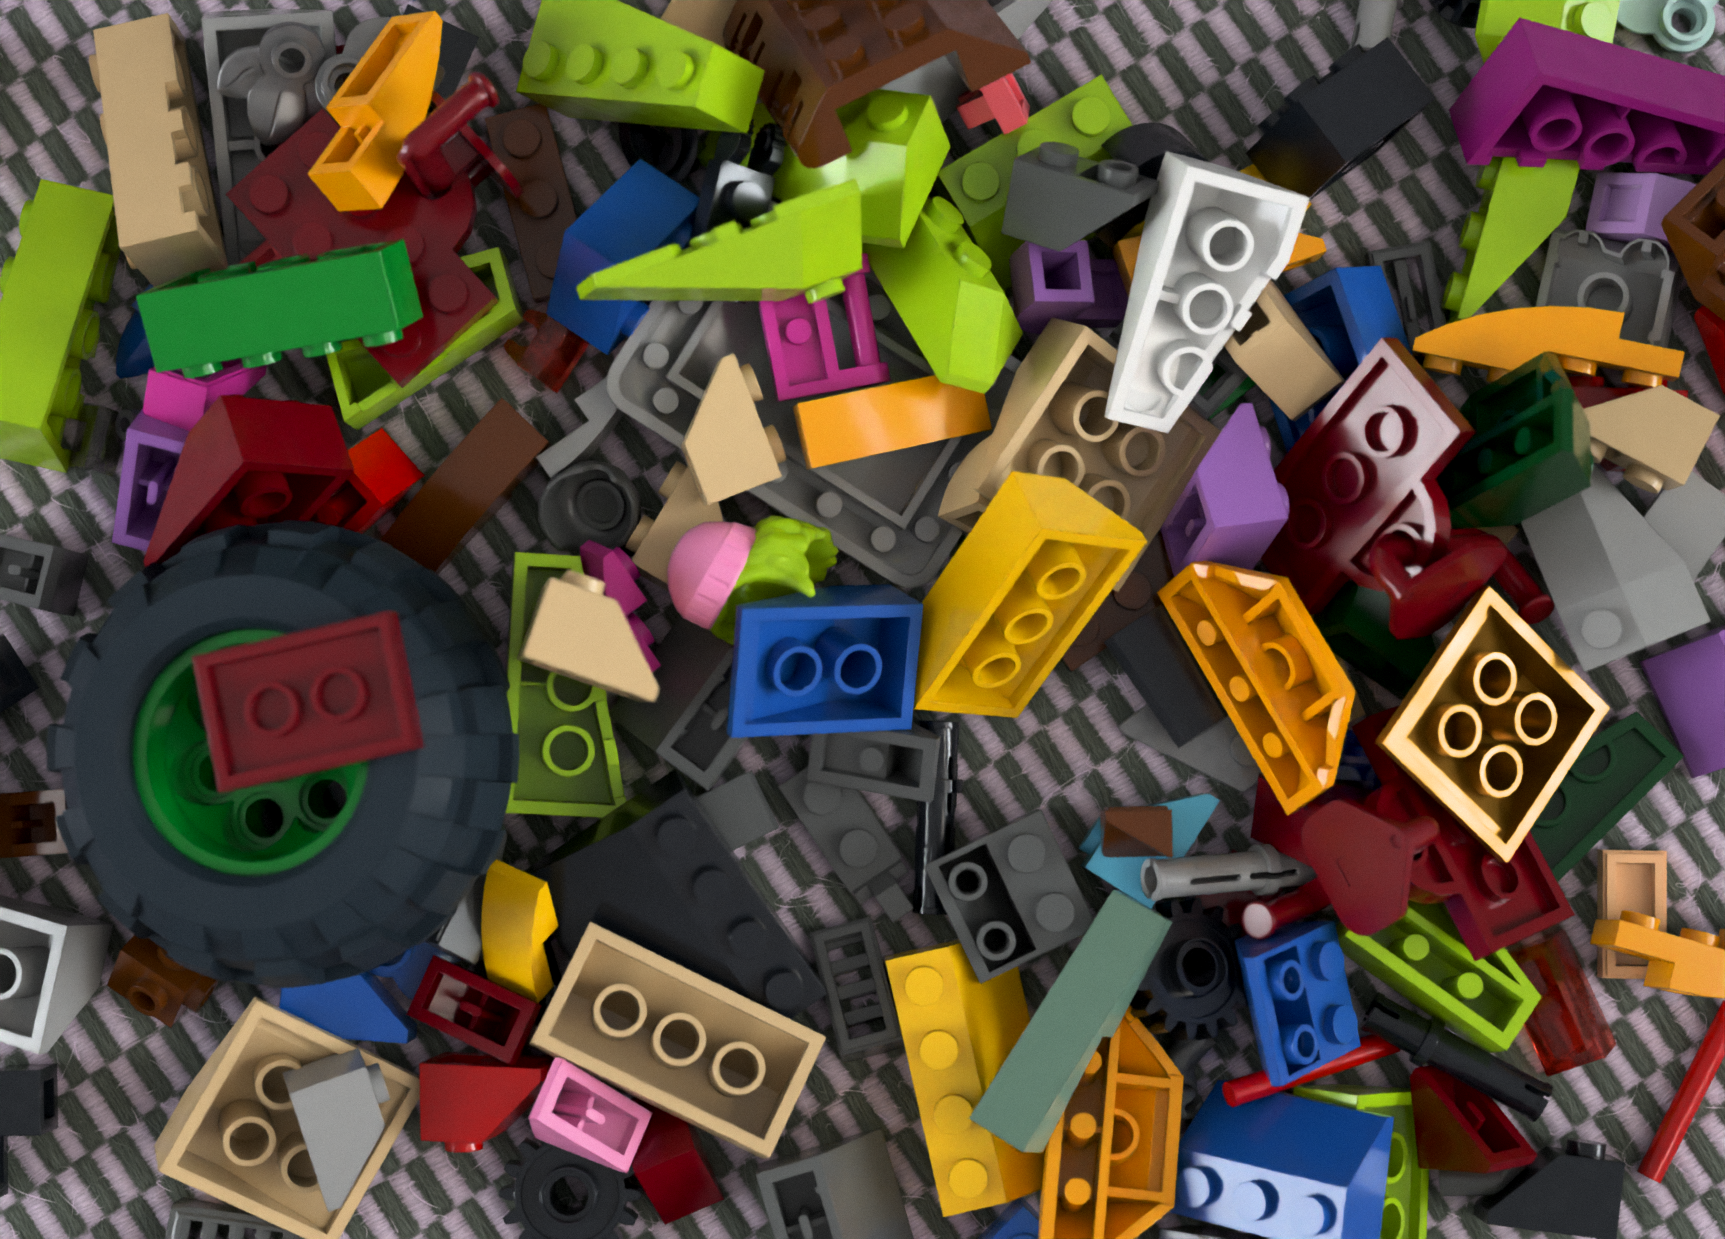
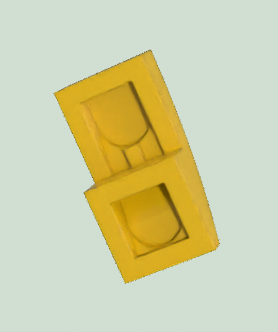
[481,859,558,1003]

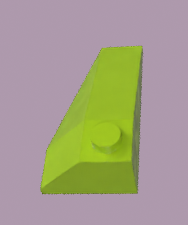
[697,89,951,249]

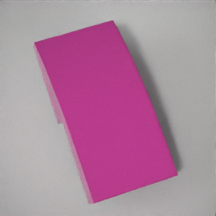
[580,539,661,673]

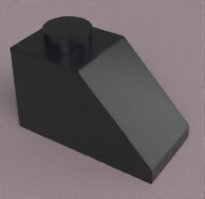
[1473,1138,1625,1239]

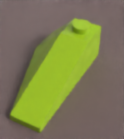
[576,178,862,304]

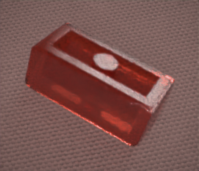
[1508,929,1616,1077]

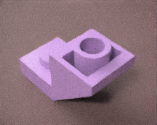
[1585,172,1697,253]

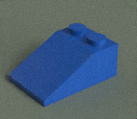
[727,584,923,738]

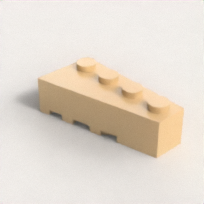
[89,13,228,287]

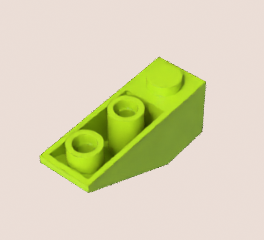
[1441,156,1580,324]

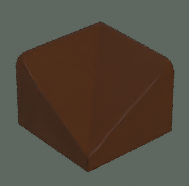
[1100,806,1173,858]

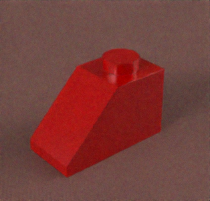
[308,428,425,534]
[419,1052,554,1153]

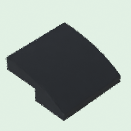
[1104,604,1229,748]

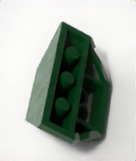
[1436,352,1594,529]

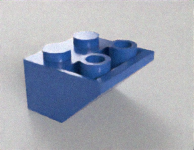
[1234,921,1361,1087]

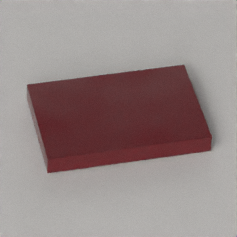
[191,610,425,793]

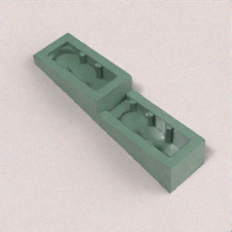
[969,889,1173,1153]

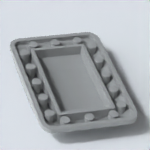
[606,200,1022,588]

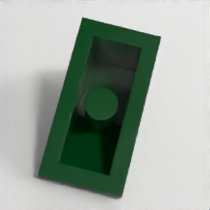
[1313,578,1436,700]

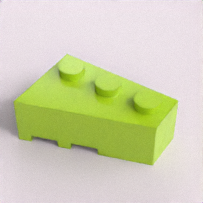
[1336,900,1541,1053]

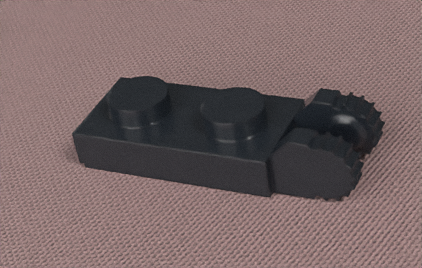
[688,118,787,304]

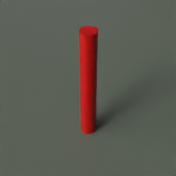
[1637,1000,1725,1183]
[1222,1034,1401,1107]

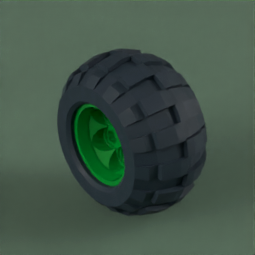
[47,520,519,988]

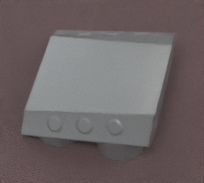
[1535,229,1684,348]

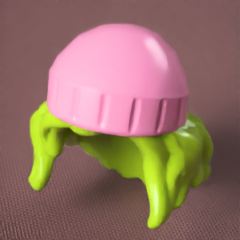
[667,516,839,646]

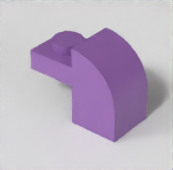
[1009,240,1128,334]

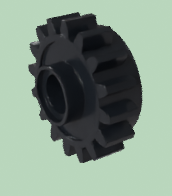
[1130,898,1248,1042]
[499,1137,643,1239]

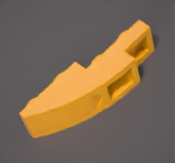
[1412,306,1685,389]
[1590,910,1725,999]

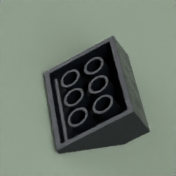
[523,768,828,1019]

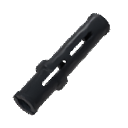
[912,720,963,915]
[1359,992,1553,1122]

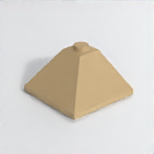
[972,318,1222,592]
[154,996,420,1239]

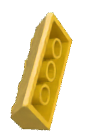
[913,471,1147,718]
[885,939,1044,1217]

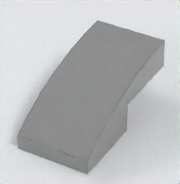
[536,378,624,478]

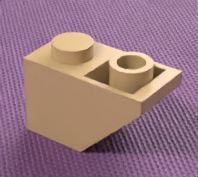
[1224,280,1346,421]
[681,353,787,506]
[1583,385,1720,493]
[625,461,723,592]

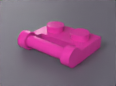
[758,253,891,402]

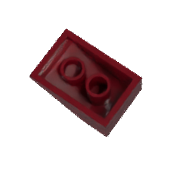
[143,394,355,567]

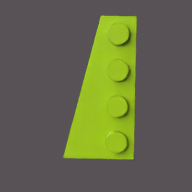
[516,0,765,134]
[0,179,121,473]
[506,552,627,818]

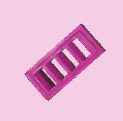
[143,358,267,431]

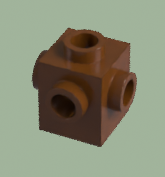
[107,935,218,1028]

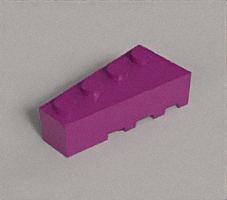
[1449,18,1725,175]

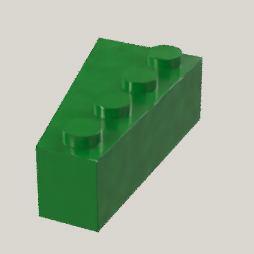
[136,239,423,379]

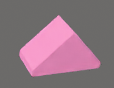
[529,1057,652,1173]

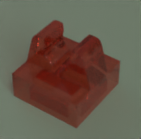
[504,310,590,394]

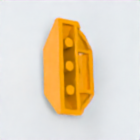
[1157,561,1355,816]
[1038,1005,1184,1239]

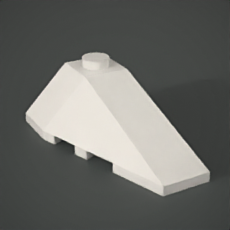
[1104,151,1310,433]

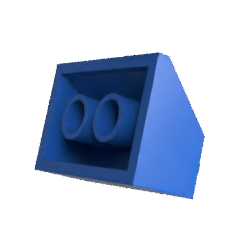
[1268,266,1413,453]
[1169,1079,1394,1239]

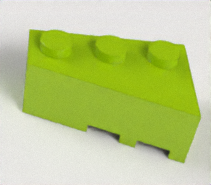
[326,247,524,431]

